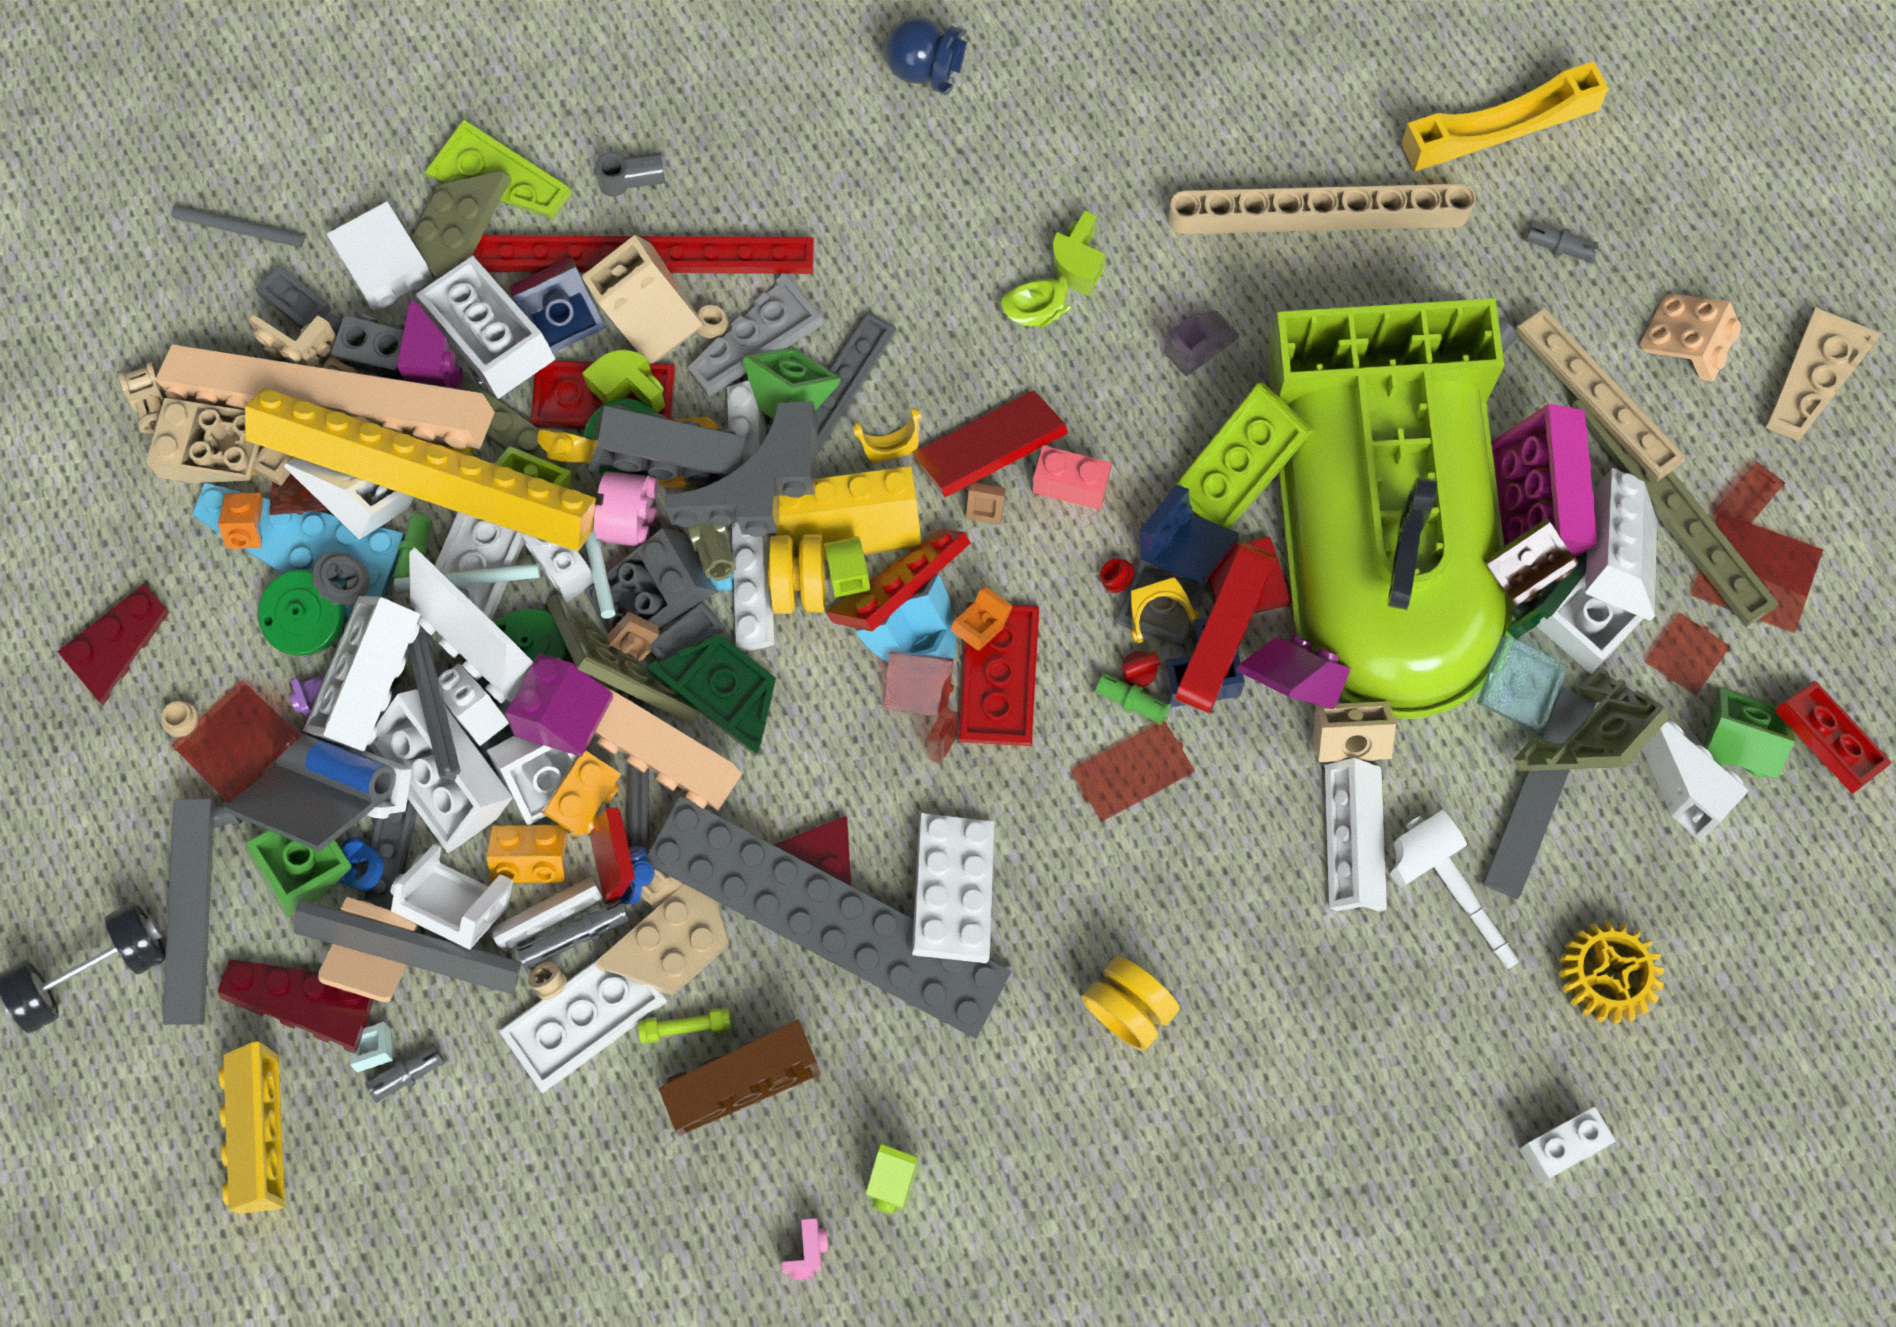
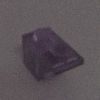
[1164,311,1240,377]

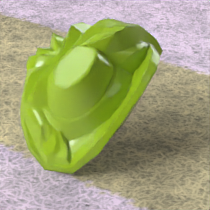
[1001,276,1071,327]

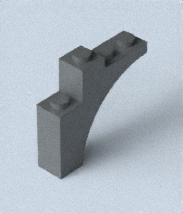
[665,402,818,537]

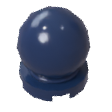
[884,16,967,95]

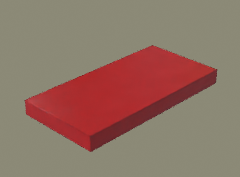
[530,361,676,429]
[912,390,1068,497]
[959,602,1039,746]

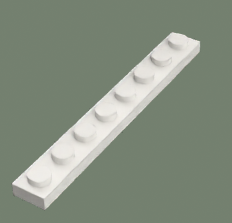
[727,381,774,652]

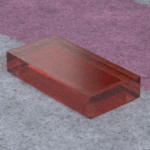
[1713,461,1786,535]
[927,707,958,764]

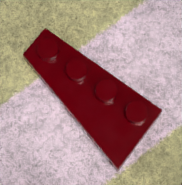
[217,959,374,1054]

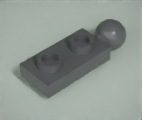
[255,265,342,337]

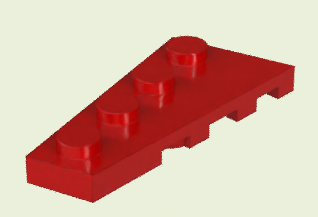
[825,529,971,632]

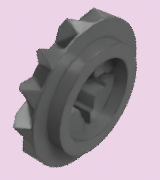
[311,552,370,607]

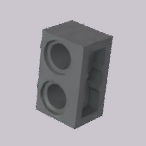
[331,314,405,380]

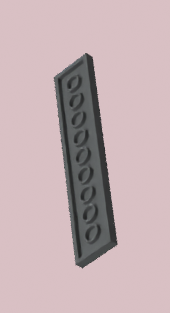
[646,796,1012,1039]

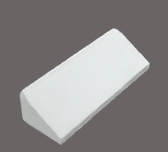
[491,877,603,951]

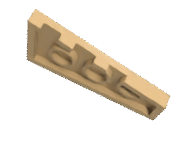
[1765,307,1882,441]

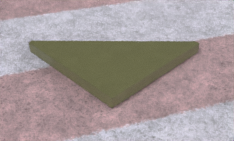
[547,594,699,724]

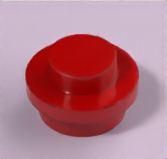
[1100,558,1134,593]

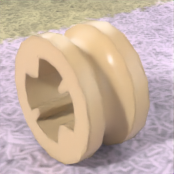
[528,961,567,1000]

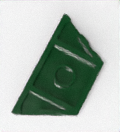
[1506,551,1587,640]
[647,633,776,756]

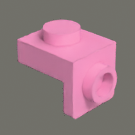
[781,1218,829,1280]

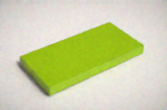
[1171,382,1314,529]

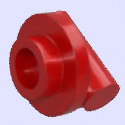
[1121,651,1160,687]

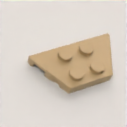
[595,884,729,996]

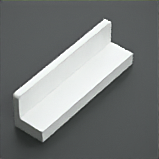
[1325,758,1387,911]

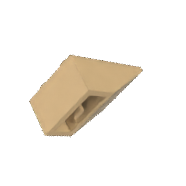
[581,235,705,364]
[146,398,260,483]

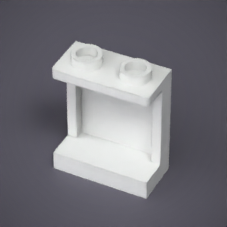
[327,202,432,311]
[390,844,513,950]

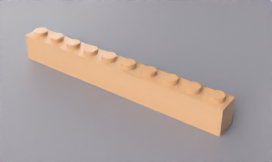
[155,345,495,449]

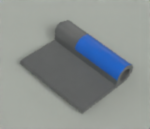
[223,729,396,852]

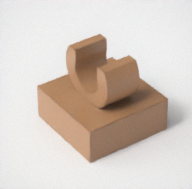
[966,482,1006,525]
[607,612,659,661]

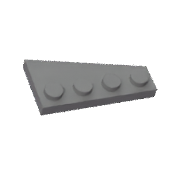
[688,272,823,398]

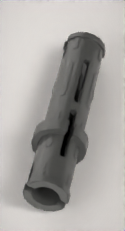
[517,899,630,970]

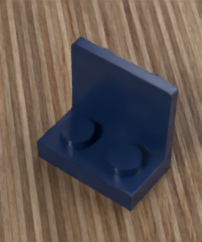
[1139,484,1239,584]

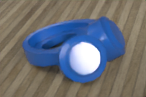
[337,837,384,891]
[620,846,654,905]

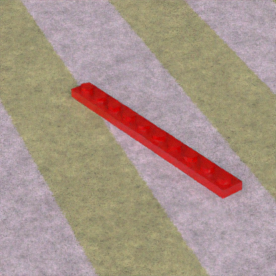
[472,235,815,274]

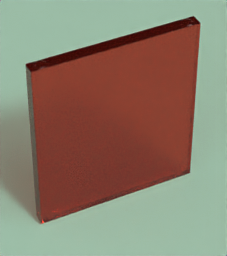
[1691,513,1823,633]
[171,680,301,802]

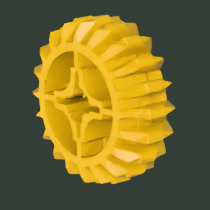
[1559,921,1665,1024]

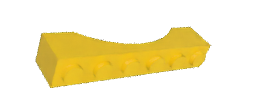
[1401,61,1609,172]

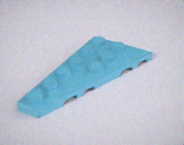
[192,483,405,618]

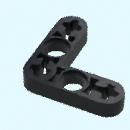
[1387,477,1437,610]

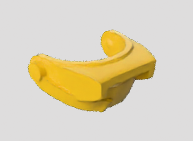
[852,407,921,464]
[537,430,592,463]
[1130,577,1200,643]

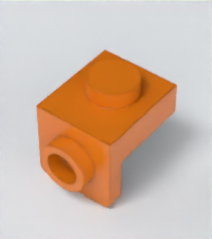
[218,493,264,549]
[950,586,1012,651]

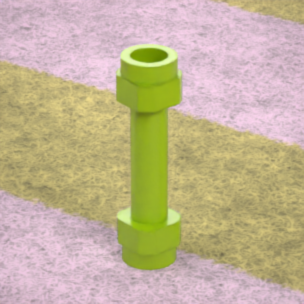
[638,1008,732,1043]

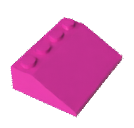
[1491,403,1598,557]

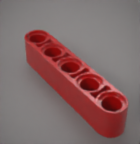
[1175,542,1276,714]

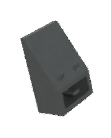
[585,528,718,634]

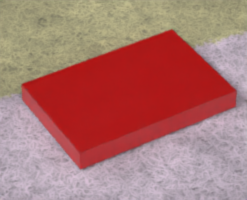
[1775,680,1892,795]

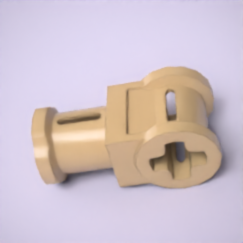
[118,361,165,434]

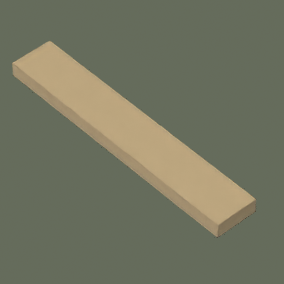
[1516,307,1686,482]

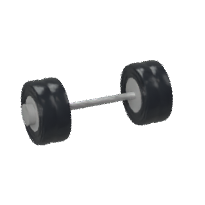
[0,902,166,1034]

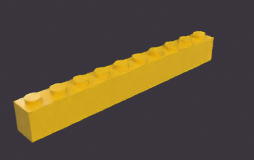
[245,388,596,552]

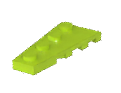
[424,120,573,219]

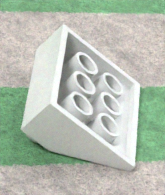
[409,547,534,703]

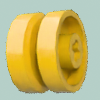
[768,534,826,614]
[1081,955,1180,1052]

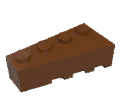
[658,1019,821,1136]

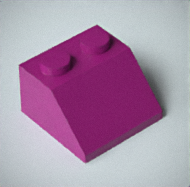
[397,302,463,389]
[1237,635,1351,709]
[506,653,614,757]

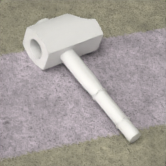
[1390,810,1520,970]

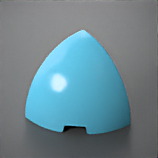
[855,574,956,675]

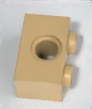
[1312,701,1396,762]

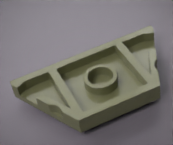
[411,171,511,279]

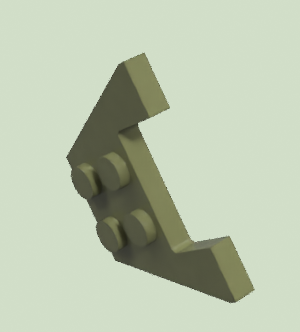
[1513,667,1670,771]

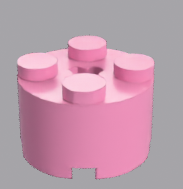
[594,471,659,547]

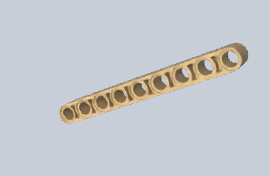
[1168,184,1476,234]

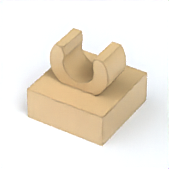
[631,868,683,909]

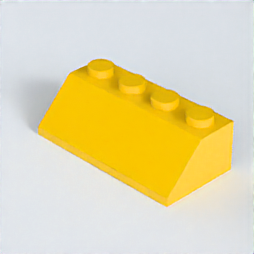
[776,466,922,560]
[218,1042,285,1214]

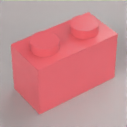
[1033,445,1112,510]

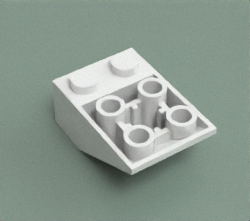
[284,457,414,540]
[1642,720,1749,842]

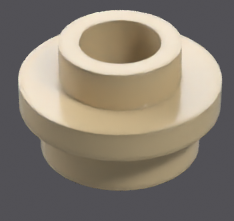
[696,305,728,338]

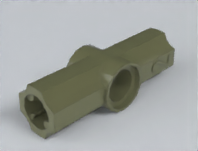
[681,484,736,581]

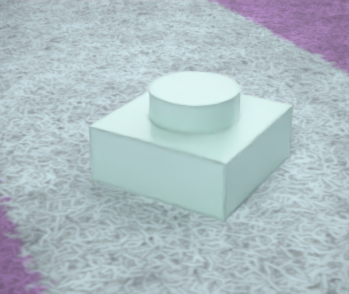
[350,1022,392,1072]

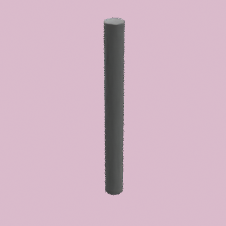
[172,205,305,248]

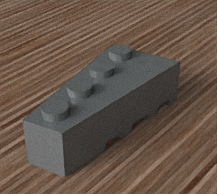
[587,405,746,486]

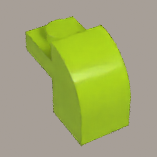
[1052,210,1106,297]
[583,350,665,413]
[824,536,870,597]

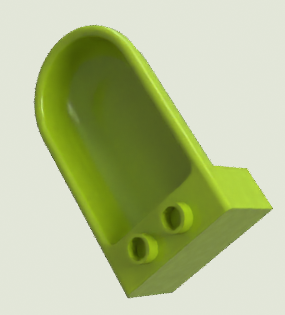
[1267,298,1512,719]

